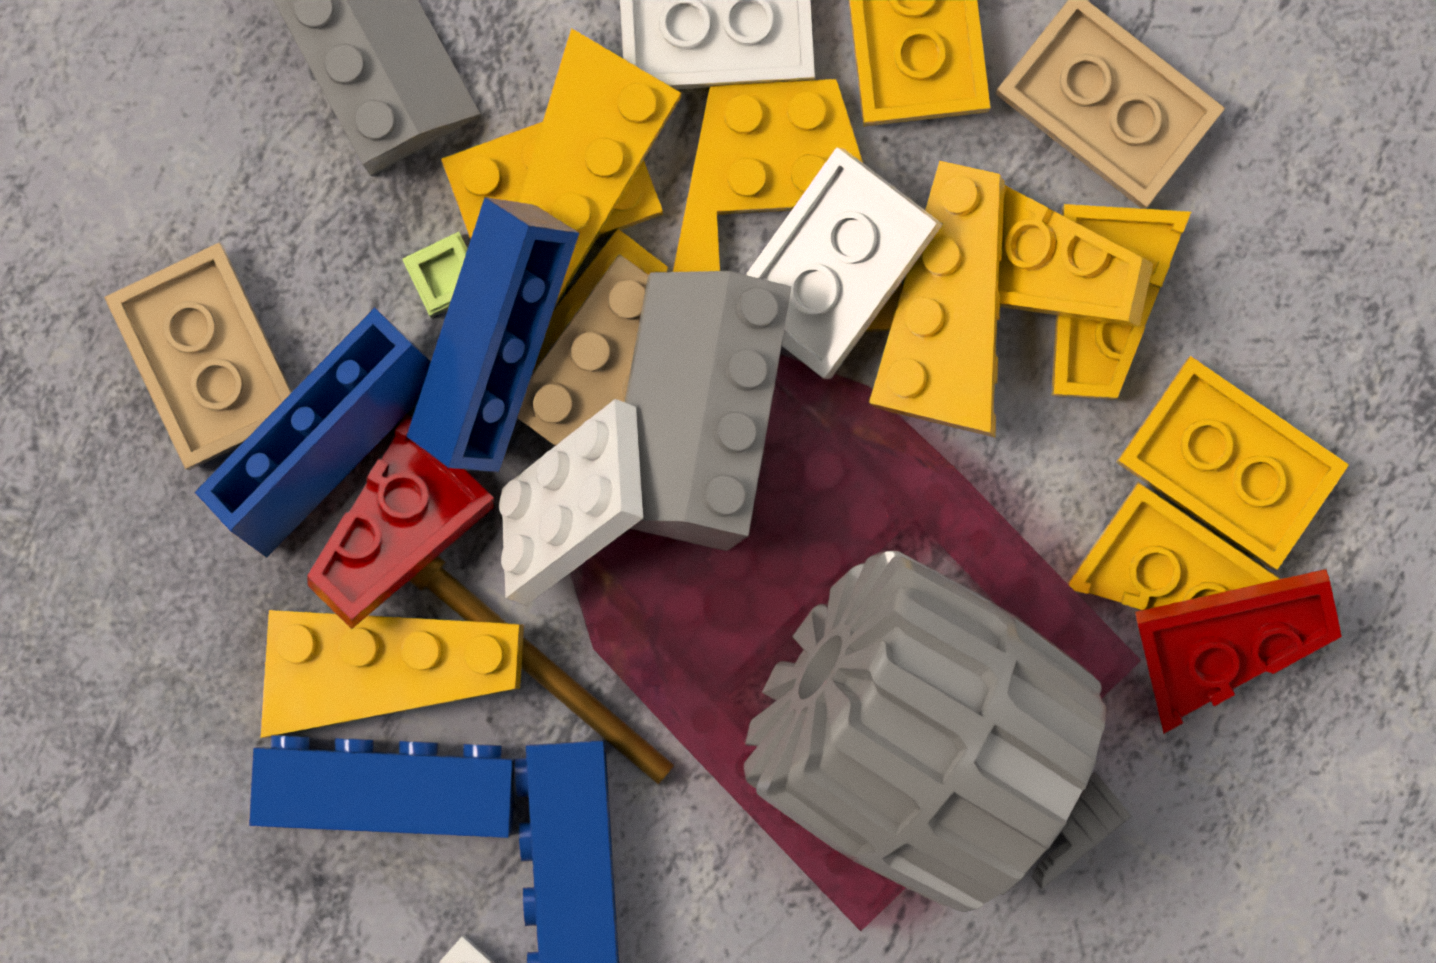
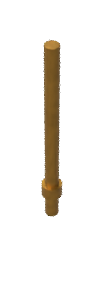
[409,556,674,784]

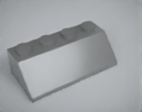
[273,0,481,176]
[625,271,792,551]

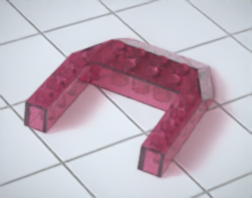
[570,355,1141,931]

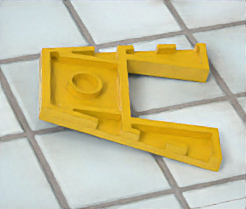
[673,79,903,332]

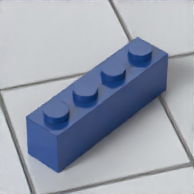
[407,197,579,472]
[195,307,431,558]
[249,735,516,838]
[515,740,619,963]

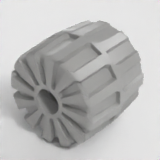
[743,551,1106,912]

